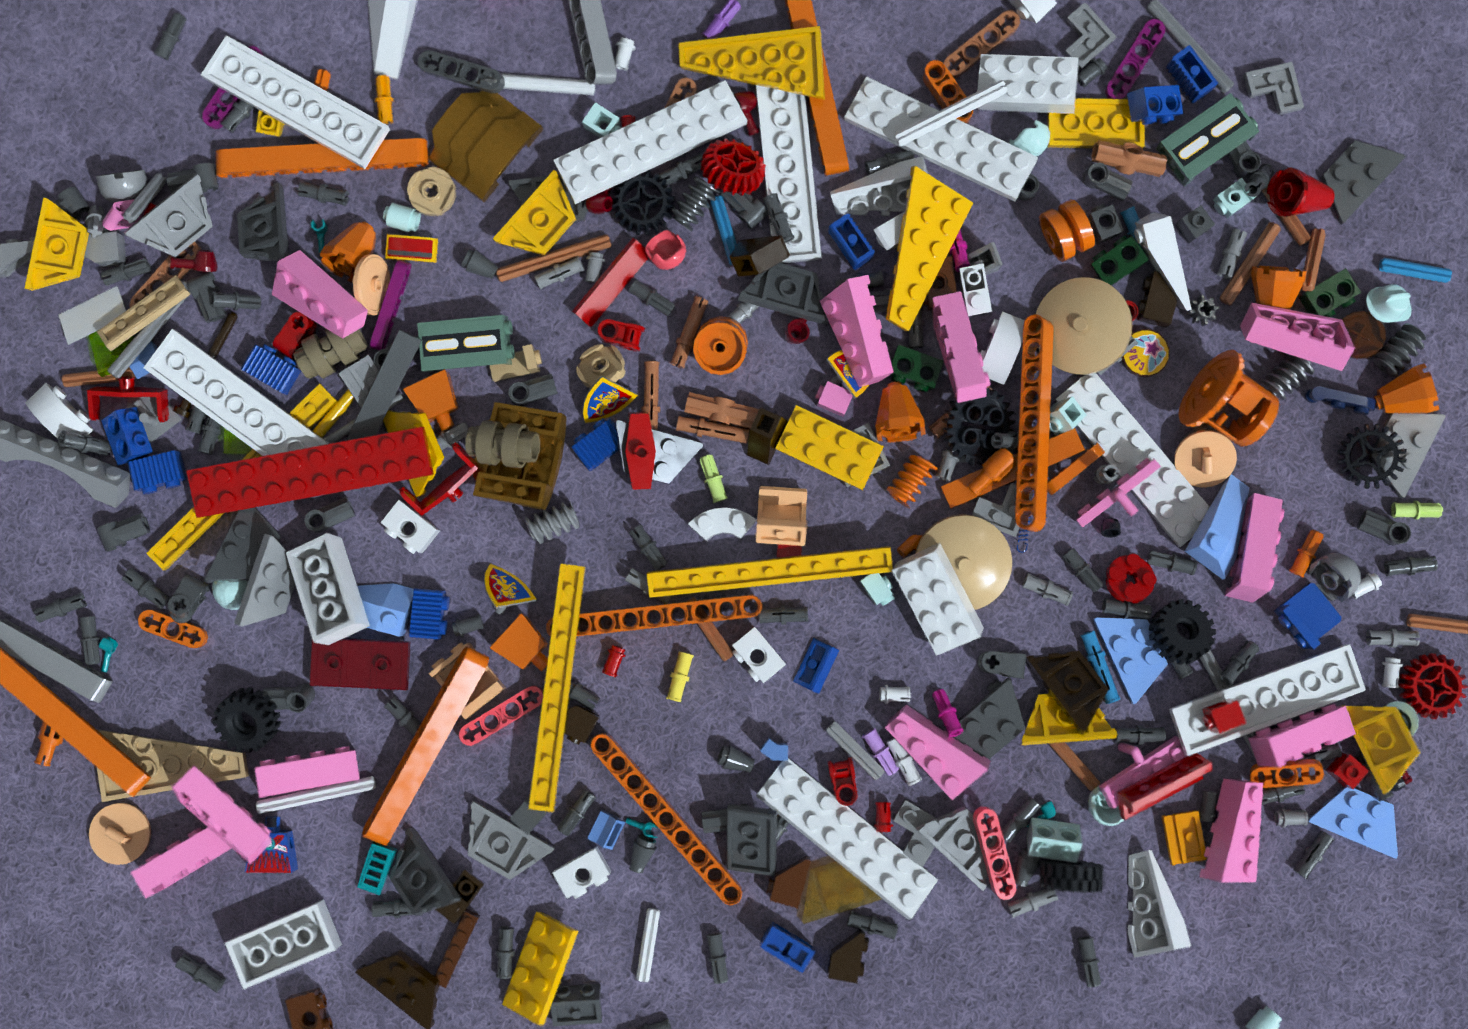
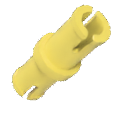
[666,652,694,702]

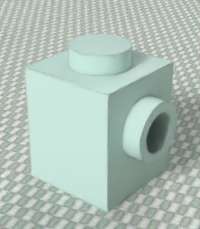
[1050,396,1086,436]

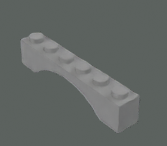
[0,229,127,278]
[0,419,130,508]

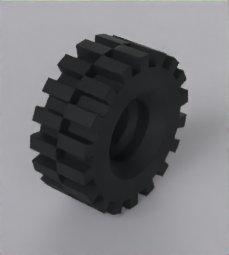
[1149,599,1216,665]
[213,687,281,753]
[1040,859,1103,893]

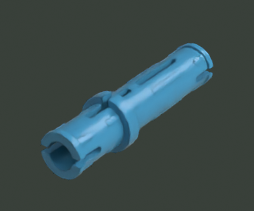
[1080,630,1120,704]

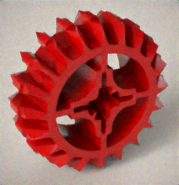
[701,138,766,196]
[1399,653,1468,719]

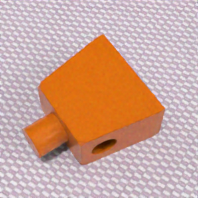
[403,369,459,431]
[490,613,548,672]

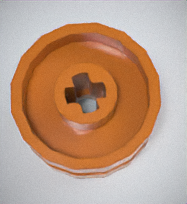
[1039,199,1095,262]
[693,316,748,375]

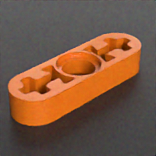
[1047,442,1105,495]
[138,610,208,648]
[1250,759,1324,788]

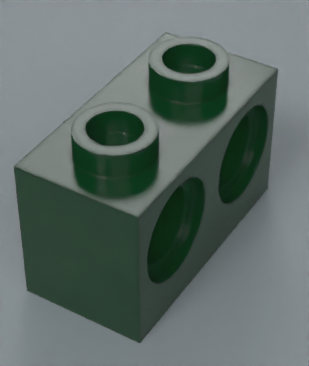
[1091,236,1149,286]
[1298,268,1362,317]
[889,345,944,393]

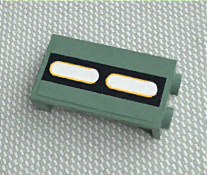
[1156,93,1259,186]
[417,315,515,372]

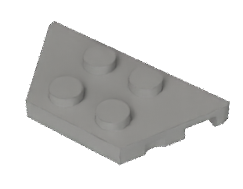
[123,174,213,257]
[1369,413,1446,498]
[234,534,295,626]
[468,800,555,880]
[916,807,997,891]

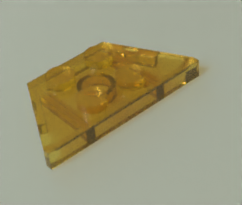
[802,861,882,924]

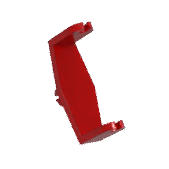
[87,376,169,423]
[625,412,656,490]
[399,442,478,516]

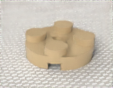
[407,167,456,216]
[576,344,626,388]

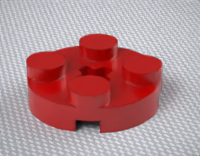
[1105,554,1157,603]

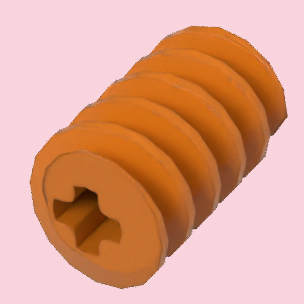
[887,455,938,509]

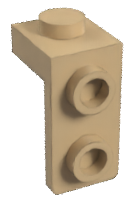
[489,344,542,382]

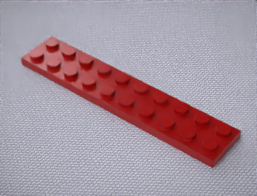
[186,427,434,518]

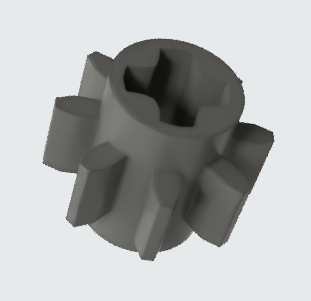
[1186,295,1219,326]

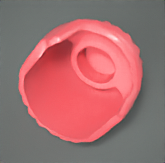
[645,230,686,270]

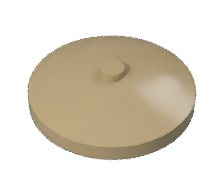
[1036,277,1132,375]
[915,514,1012,610]

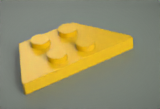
[493,170,576,255]
[25,198,89,291]
[383,410,444,497]
[1021,694,1117,745]
[1342,705,1421,794]

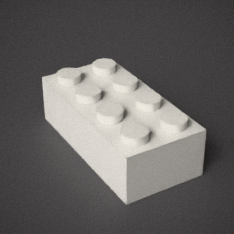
[977,54,1079,114]
[286,533,370,645]
[892,543,984,656]
[225,899,342,989]

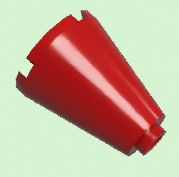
[1267,167,1335,217]

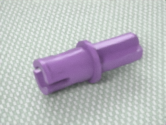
[701,0,741,39]

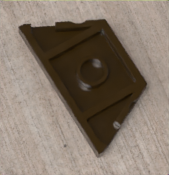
[1026,651,1109,735]
[355,950,439,1029]

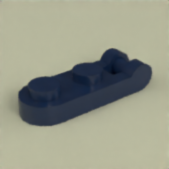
[1305,386,1376,415]

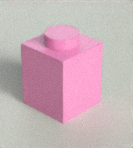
[815,381,852,417]

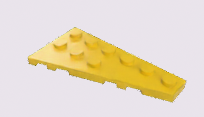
[679,26,825,100]
[886,166,973,331]

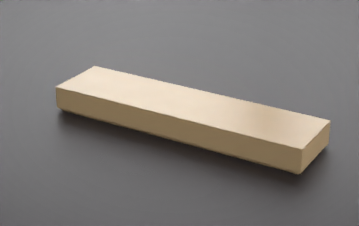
[97,275,190,351]

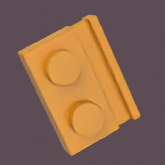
[1161,810,1207,865]

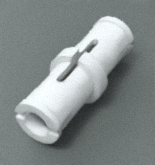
[886,738,922,786]

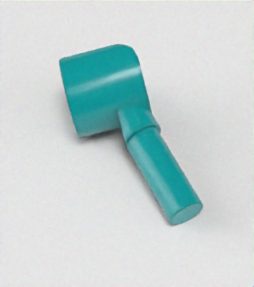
[311,219,328,254]
[99,637,118,672]
[1027,801,1056,828]
[626,818,658,838]

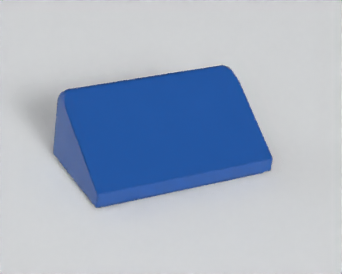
[793,638,839,694]

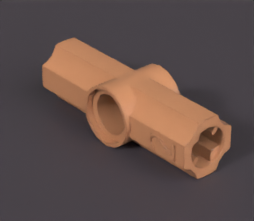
[1091,140,1167,177]
[684,392,759,429]

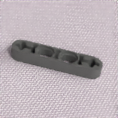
[418,50,505,94]

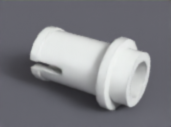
[614,38,635,71]
[1352,573,1382,600]
[1382,657,1403,688]
[879,685,911,704]

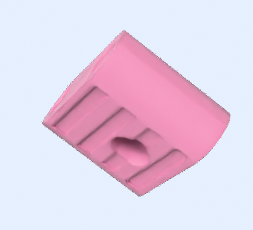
[102,199,148,231]

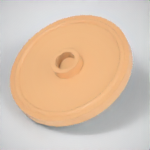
[352,254,391,315]
[1174,430,1237,487]
[89,803,151,865]

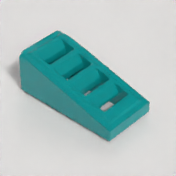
[357,842,397,896]

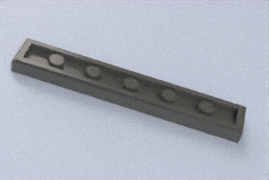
[345,329,422,441]

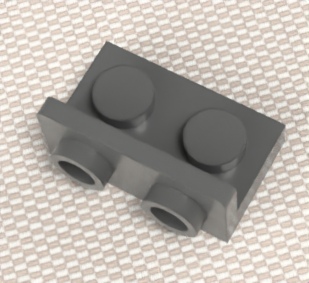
[551,984,602,1026]

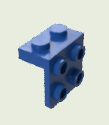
[1274,583,1341,650]

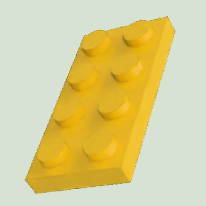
[1047,98,1145,148]
[775,405,884,491]
[502,912,578,1025]

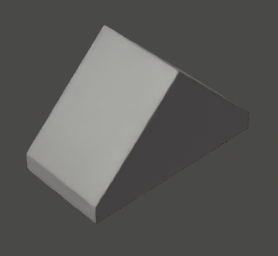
[959,242,1003,275]

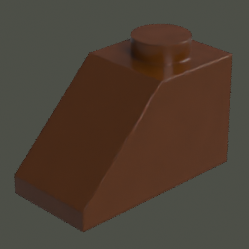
[766,856,811,908]

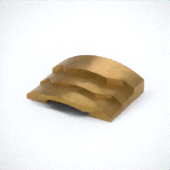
[428,90,543,203]
[472,402,566,510]

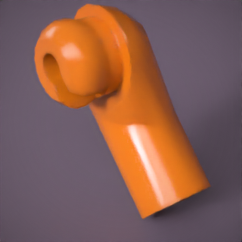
[896,535,923,558]

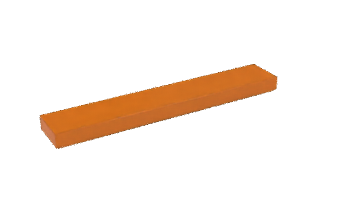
[941,428,1085,509]

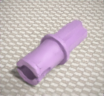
[862,728,899,776]

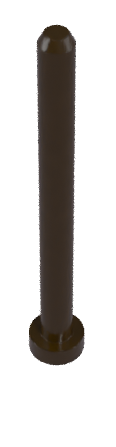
[172,312,238,418]

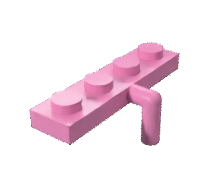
[1076,458,1161,527]
[1099,736,1186,809]

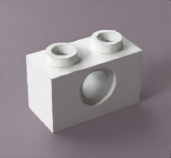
[381,500,440,554]
[732,627,786,683]
[553,846,611,899]

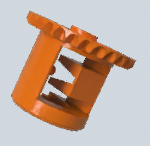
[1178,350,1279,447]

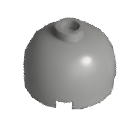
[96,170,147,203]
[1309,553,1361,602]

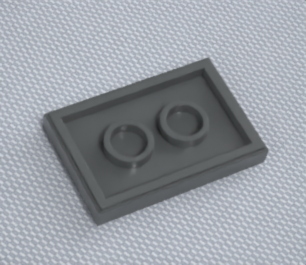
[727,804,777,876]

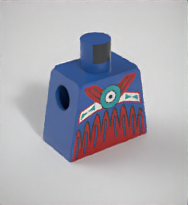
[245,816,298,873]

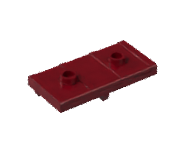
[310,638,411,690]

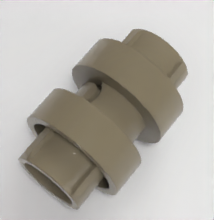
[293,328,368,379]
[465,420,540,468]

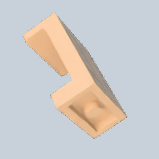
[756,486,807,546]
[429,642,506,719]

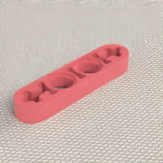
[459,686,544,746]
[973,806,1016,900]

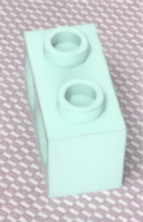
[1026,817,1082,863]

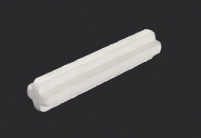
[636,908,660,982]

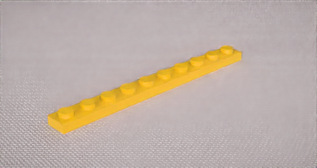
[146,384,337,571]
[647,546,893,598]
[529,564,586,812]

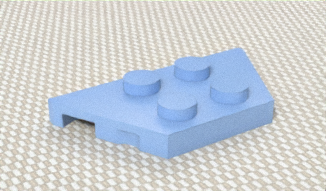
[1093,617,1168,704]
[1308,787,1398,859]

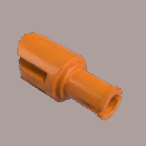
[968,448,1016,496]
[34,721,64,766]

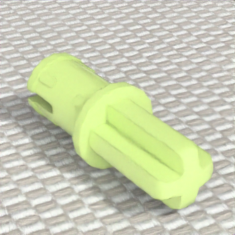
[700,454,728,503]
[1391,501,1443,520]

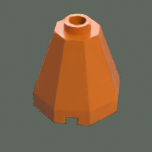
[320,222,376,283]
[1251,265,1306,310]
[1374,363,1439,414]
[875,382,926,443]

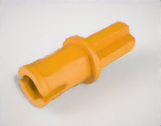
[374,75,394,124]

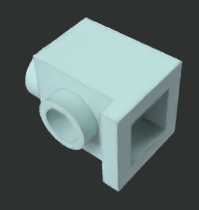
[582,102,621,138]
[1213,178,1256,218]
[859,573,895,606]

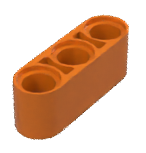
[923,60,973,124]

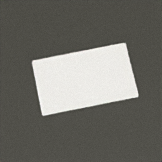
[58,286,126,345]

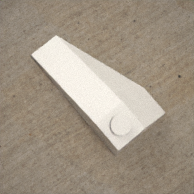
[368,0,417,79]
[830,156,928,216]
[1134,212,1192,311]
[1128,850,1191,958]

